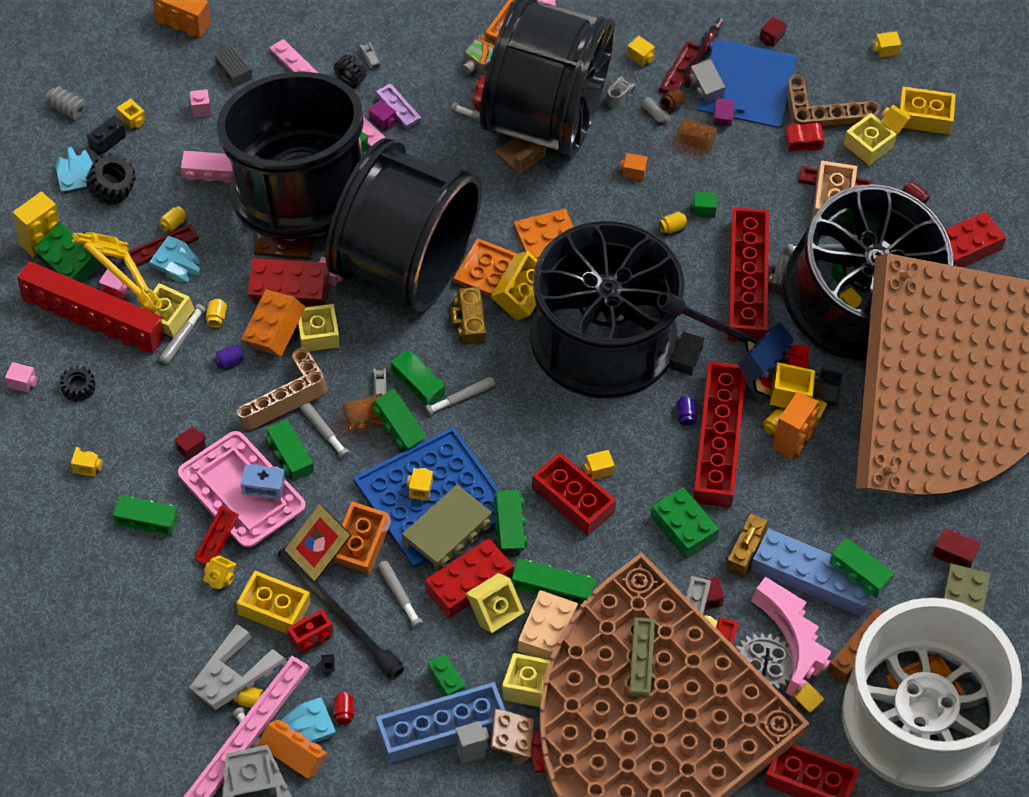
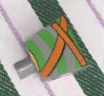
[463,34,495,75]

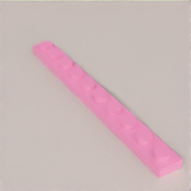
[269,39,386,148]
[184,656,310,797]

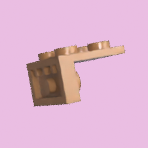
[495,138,546,175]
[491,709,534,765]

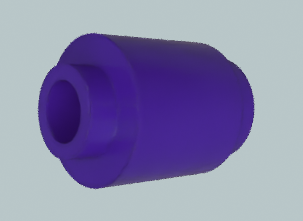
[214,345,244,369]
[676,396,697,426]

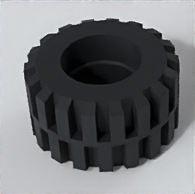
[86,153,136,204]

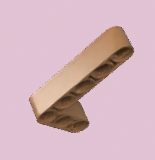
[786,75,880,126]
[237,348,328,430]

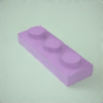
[376,83,421,130]

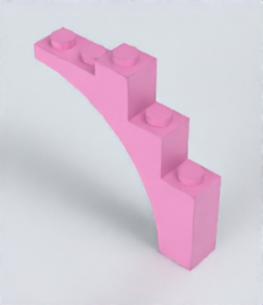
[751,577,831,696]

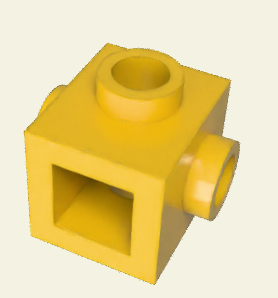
[203,555,236,589]

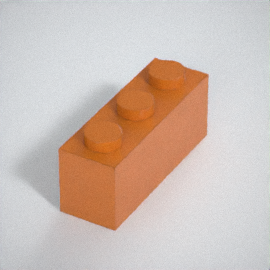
[258,720,327,779]

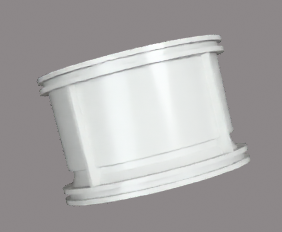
[842,598,1022,792]

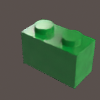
[427,653,466,697]

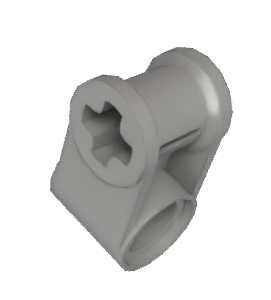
[606,76,637,109]

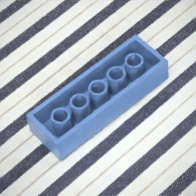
[751,528,872,617]
[376,682,505,764]

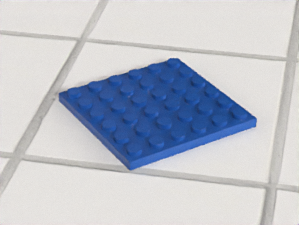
[353,426,500,569]

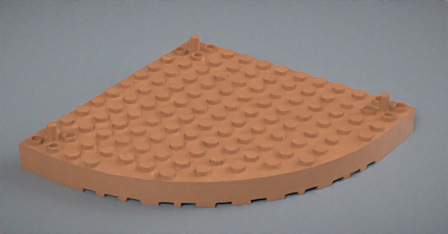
[856,253,1029,496]
[540,552,809,797]

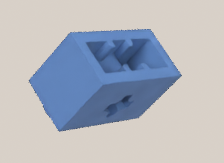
[241,464,285,500]

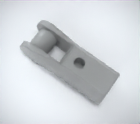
[359,42,381,71]
[641,97,670,124]
[373,368,387,400]

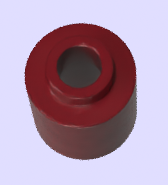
[902,181,930,204]

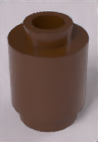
[660,89,685,111]

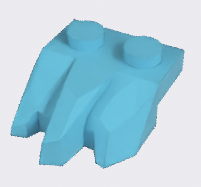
[55,147,93,193]
[149,235,201,283]
[281,697,336,743]

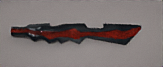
[684,18,724,88]

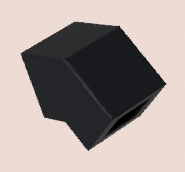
[321,654,335,672]

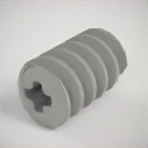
[45,86,86,121]

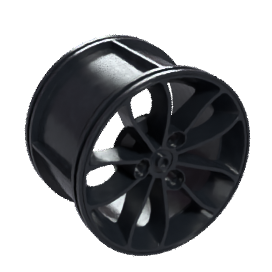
[479,0,615,157]
[217,72,364,240]
[325,138,482,312]
[782,185,953,360]
[530,221,685,399]

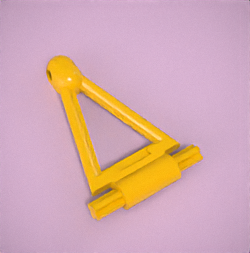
[72,232,162,313]

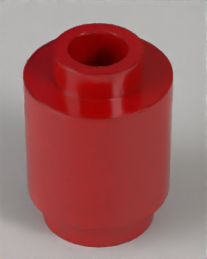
[333,692,354,725]

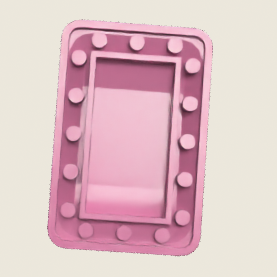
[178,431,305,547]

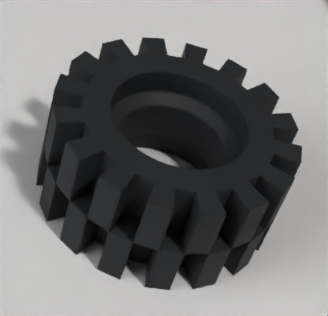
[333,54,367,88]
[60,365,96,402]

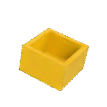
[770,362,815,408]

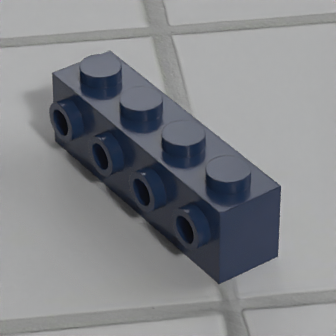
[737,322,794,381]

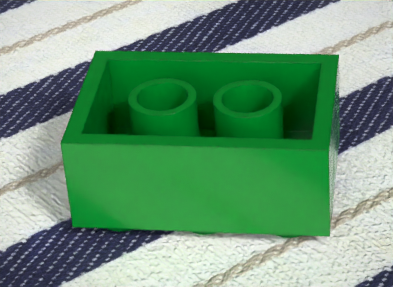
[34,222,102,283]
[650,487,719,559]

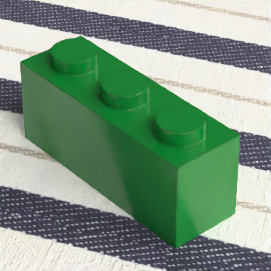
[391,349,445,406]
[370,388,426,451]
[265,419,314,481]
[493,490,527,553]
[113,495,178,536]
[829,538,894,599]

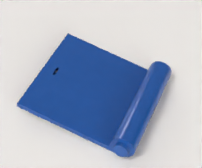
[697,39,798,128]

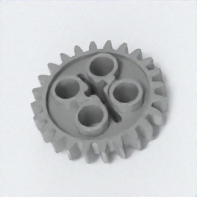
[736,633,793,691]

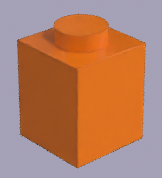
[620,153,648,181]

